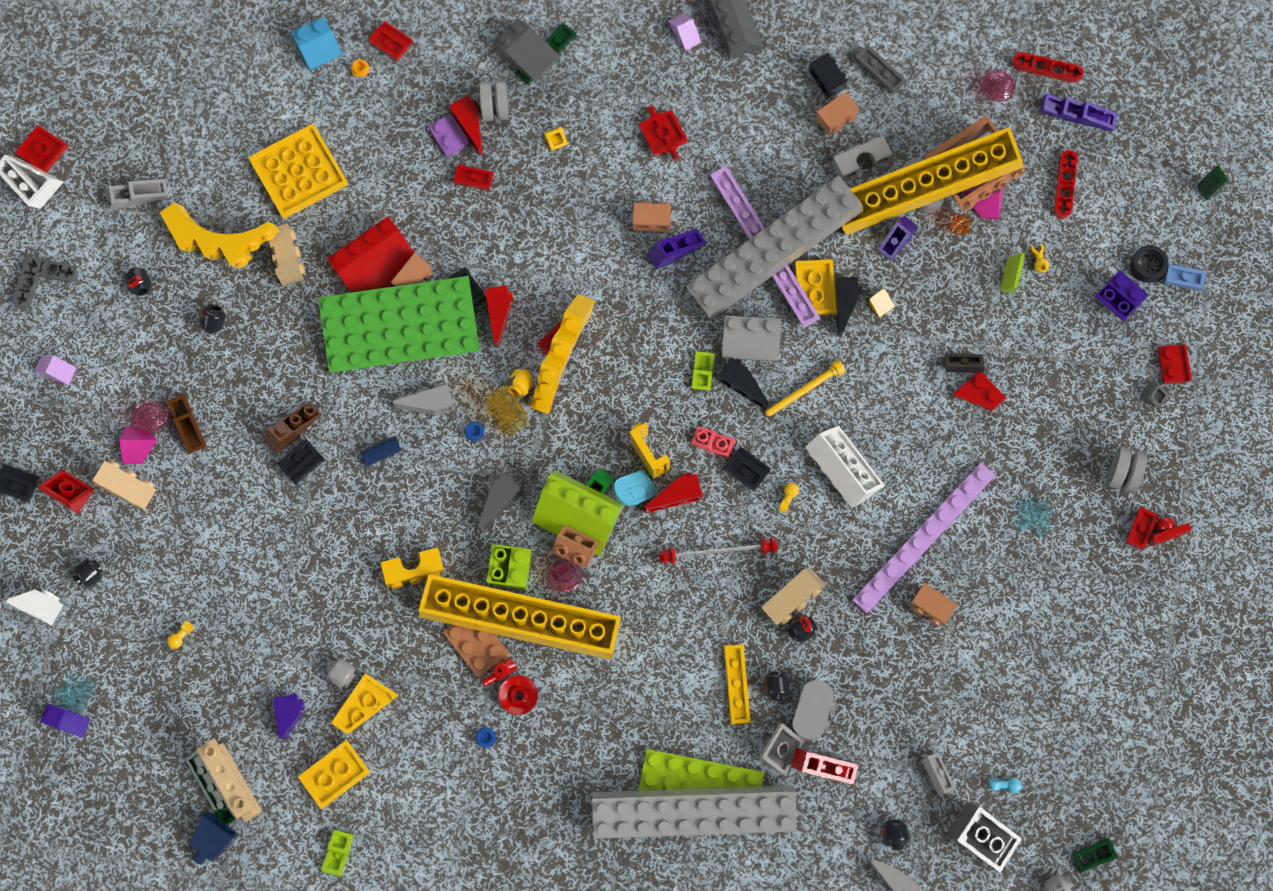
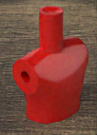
[481,657,517,687]

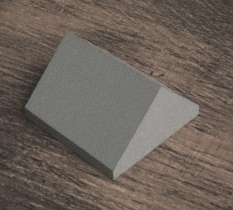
[758,722,805,776]

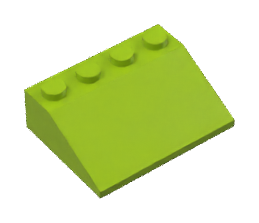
[531,470,624,557]

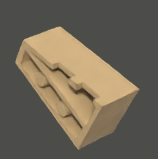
[269,223,306,286]
[92,460,156,511]
[761,568,826,625]

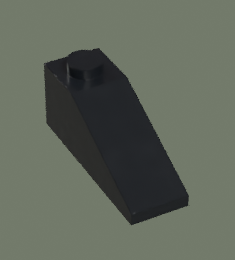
[835,277,862,337]
[718,357,769,410]

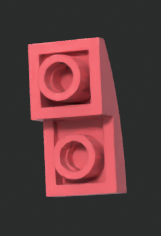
[691,426,736,458]

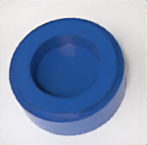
[465,422,485,442]
[476,727,496,748]

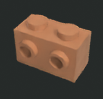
[815,92,859,136]
[633,201,671,232]
[391,252,433,286]
[552,525,600,569]
[910,583,958,627]

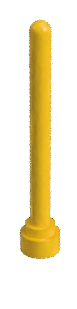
[765,359,846,416]

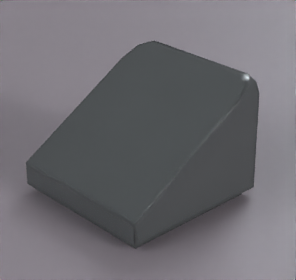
[1140,382,1169,409]

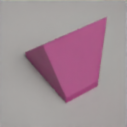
[962,184,1004,220]
[119,426,157,464]

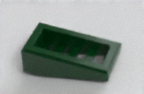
[1197,165,1228,200]
[1072,838,1118,873]

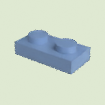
[1164,264,1206,291]

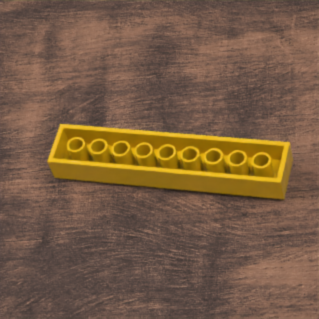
[842,127,1024,235]
[419,574,621,660]

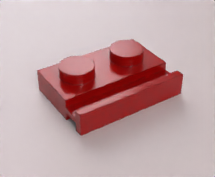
[368,20,413,62]
[1157,344,1192,384]

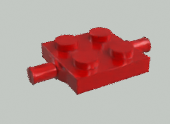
[639,105,688,161]

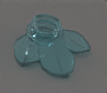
[1018,500,1053,537]
[55,674,95,713]

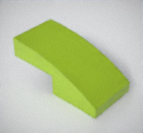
[692,351,715,391]
[321,830,353,878]

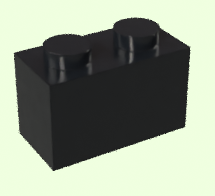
[808,53,848,99]

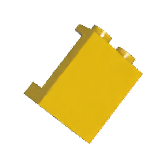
[630,423,670,480]

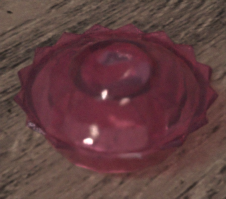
[981,69,1017,102]
[131,401,170,432]
[546,560,584,593]

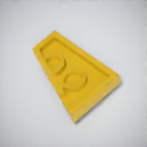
[331,673,398,734]

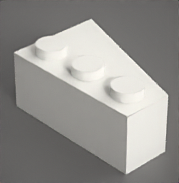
[0,155,64,209]

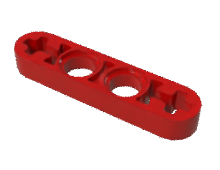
[1013,52,1084,83]
[1054,150,1078,219]

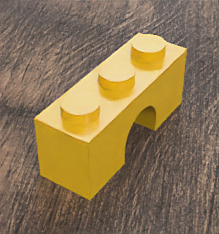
[381,548,445,590]

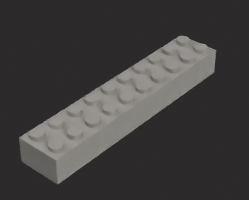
[686,176,862,321]
[592,785,797,839]

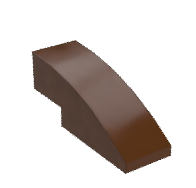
[166,394,207,454]

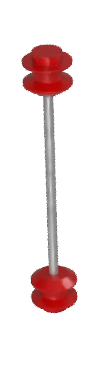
[658,536,778,566]

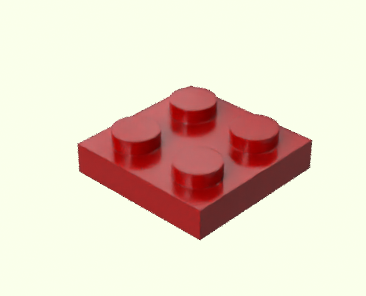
[15,125,68,173]

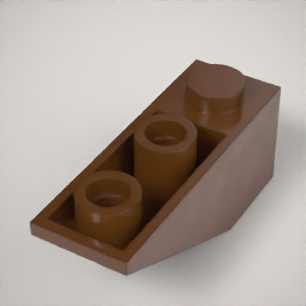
[263,402,322,454]

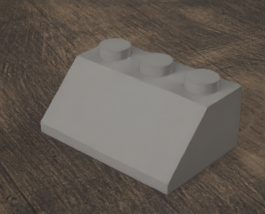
[722,316,781,362]

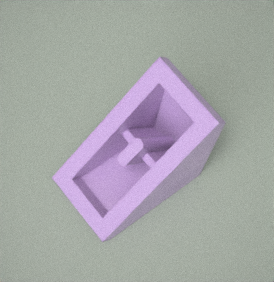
[668,13,701,51]
[34,355,77,385]

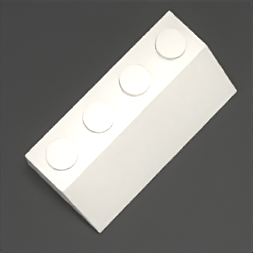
[805,426,885,508]

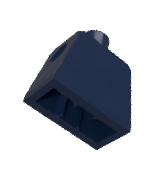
[190,812,240,865]

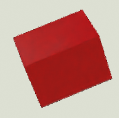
[39,470,94,514]

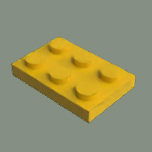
[795,259,837,316]
[298,740,371,809]

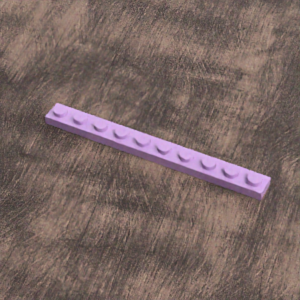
[710,166,820,328]
[852,463,996,614]

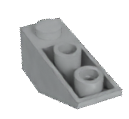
[393,384,456,416]

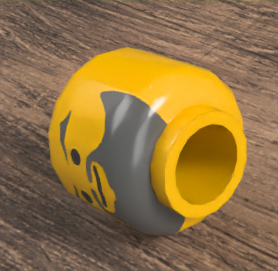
[506,369,534,397]

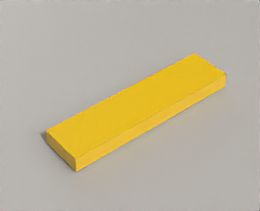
[724,644,751,725]

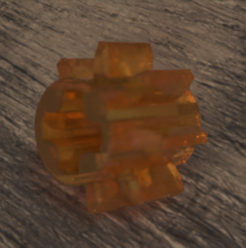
[949,213,972,236]

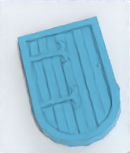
[613,469,659,506]

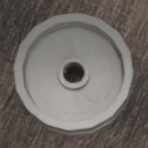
[479,80,509,122]
[1107,446,1148,494]

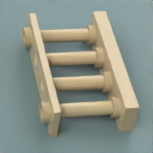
[197,738,263,823]

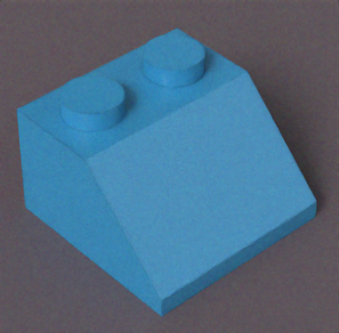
[291,16,343,71]

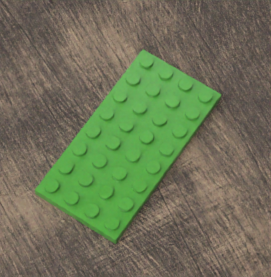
[318,276,480,373]

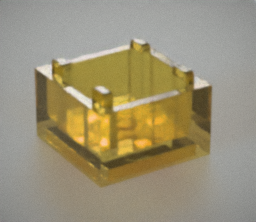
[486,384,529,437]

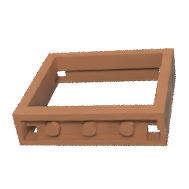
[924,115,1025,212]

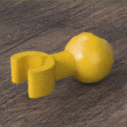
[1030,244,1049,273]
[779,483,799,513]
[167,620,195,649]

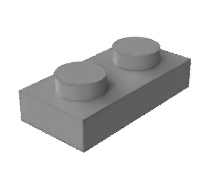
[922,753,955,796]

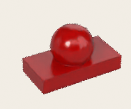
[1149,516,1191,546]

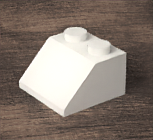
[6,589,63,626]

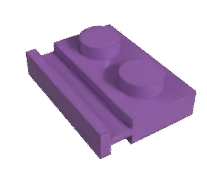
[428,114,470,157]

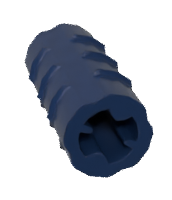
[360,436,402,466]

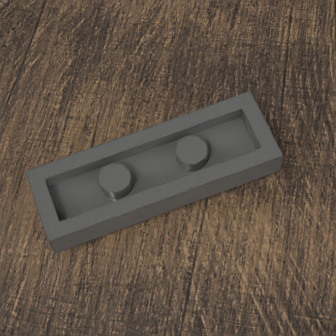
[854,44,907,95]

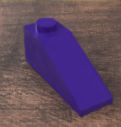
[646,228,707,269]

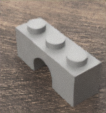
[832,136,893,181]

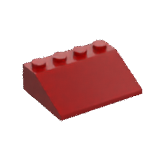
[327,216,415,293]

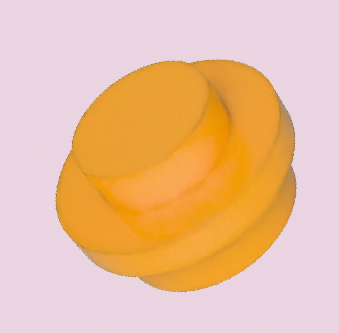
[351,59,369,78]

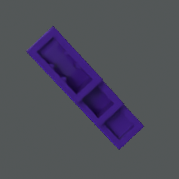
[1040,93,1118,131]

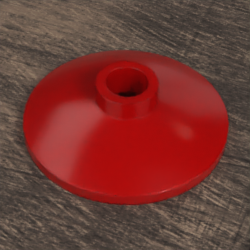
[499,675,538,715]

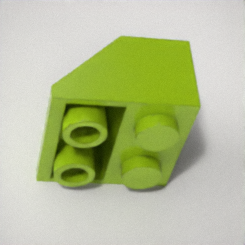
[486,544,532,592]

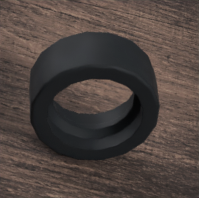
[1130,245,1169,283]

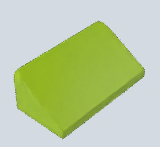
[1000,253,1025,294]

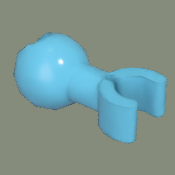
[989,778,1022,794]

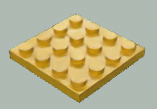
[248,123,349,220]

